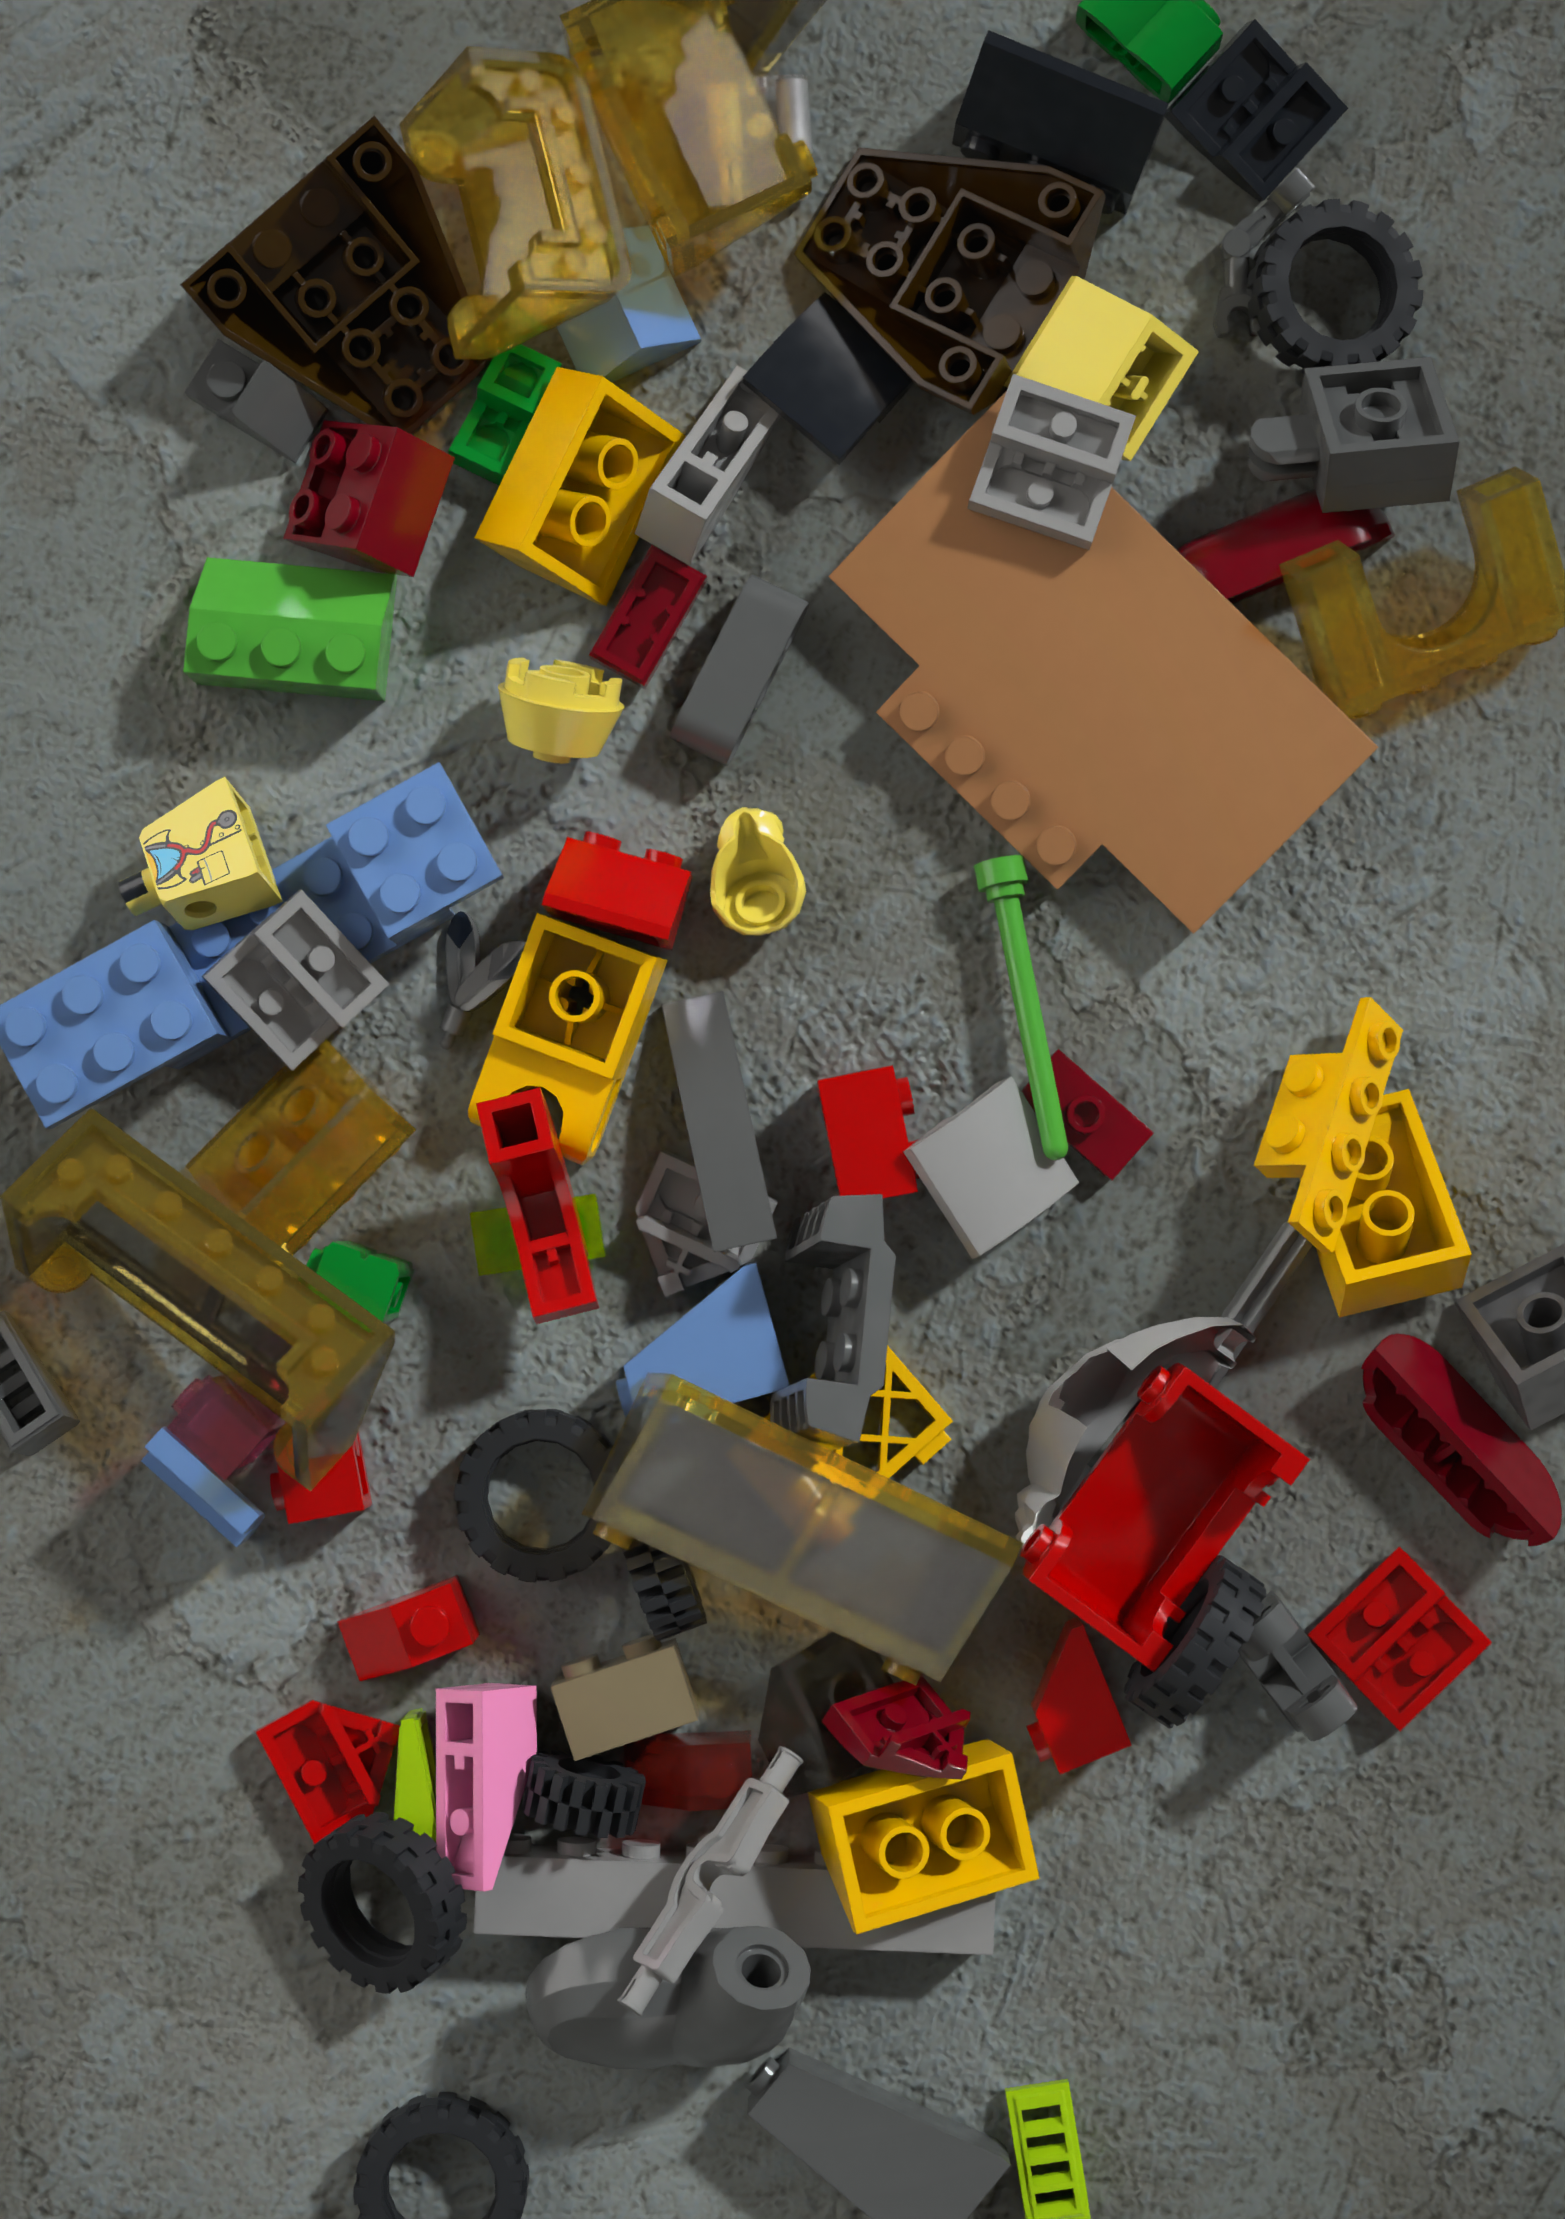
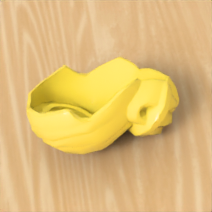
[710,807,806,936]

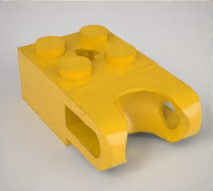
[468,913,668,1166]

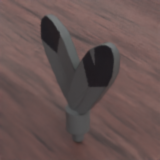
[440,911,526,1050]

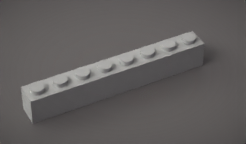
[474,1834,996,1955]

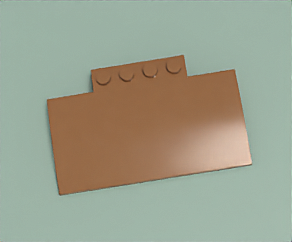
[828,391,1378,934]

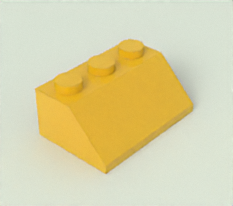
[474,367,686,606]
[807,1738,1040,1934]

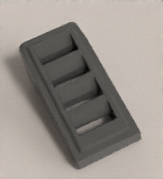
[0,1311,80,1456]

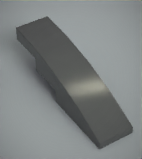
[661,991,777,1252]

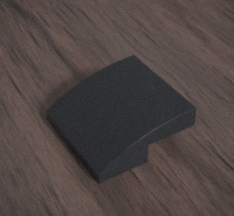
[1165,19,1348,202]
[743,292,914,465]

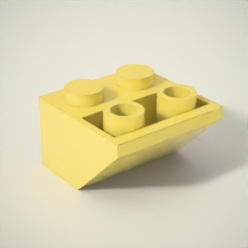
[1004,276,1199,461]

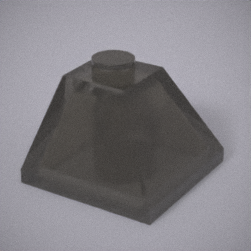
[758,1614,894,1798]

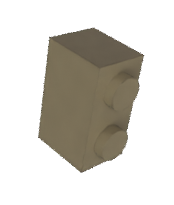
[550,1634,699,1761]

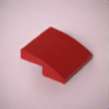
[1308,1546,1492,1733]

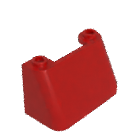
[1020,1363,1310,1672]

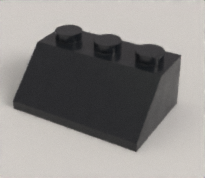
[952,30,1169,215]

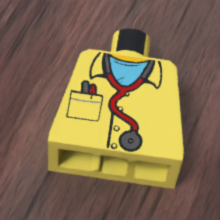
[118,777,283,930]

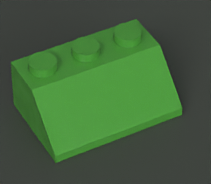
[183,557,397,701]

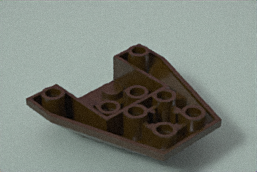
[180,116,493,434]
[794,147,1106,415]

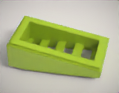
[394,1708,436,1842]
[1005,2079,1091,2219]

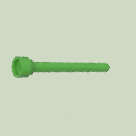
[974,855,1068,1160]

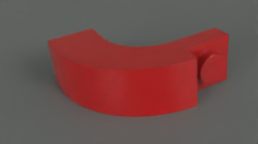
[476,1087,599,1324]

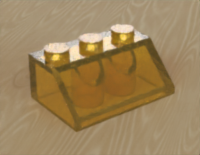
[185,1038,416,1267]

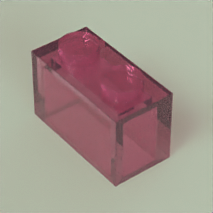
[167,1372,289,1480]

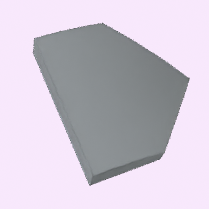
[635,1149,778,1296]

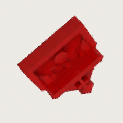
[254,1700,401,1845]

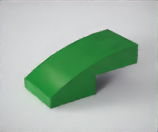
[448,337,562,485]

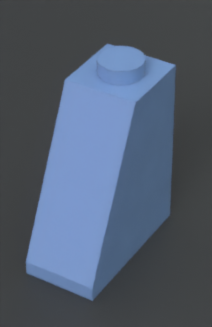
[616,1262,790,1429]

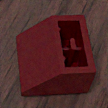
[283,420,455,577]

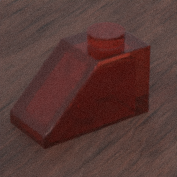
[624,1730,753,1811]

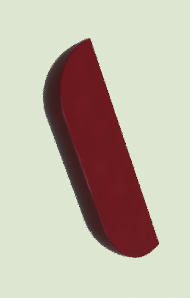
[1176,489,1395,605]
[1362,1334,1562,1546]

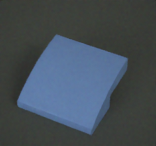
[141,1426,265,1547]

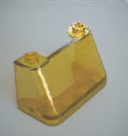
[559,0,818,277]
[399,46,632,359]

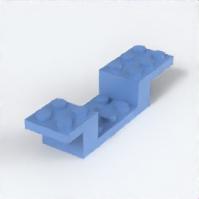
[0,762,504,1129]

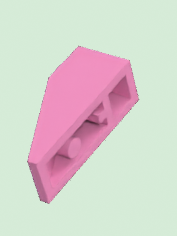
[436,1683,537,1891]

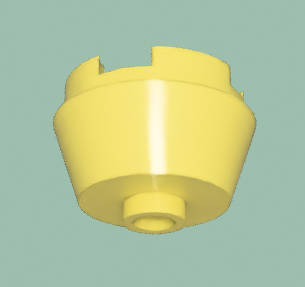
[498,658,625,764]

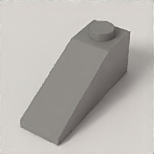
[635,366,781,565]

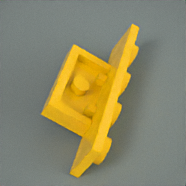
[1253,997,1403,1253]

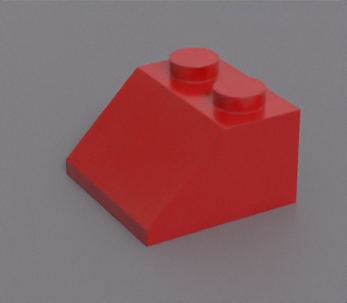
[541,831,693,951]

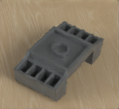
[770,1194,896,1456]

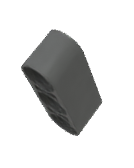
[670,574,809,766]

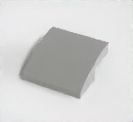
[967,374,1136,550]
[201,889,389,1071]
[903,1076,1079,1259]

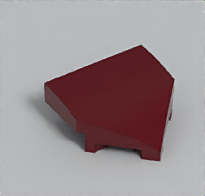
[822,1674,971,1780]

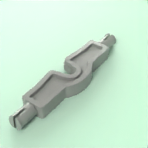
[617,1746,803,2017]

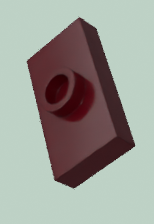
[589,545,707,689]
[1021,1049,1154,1181]

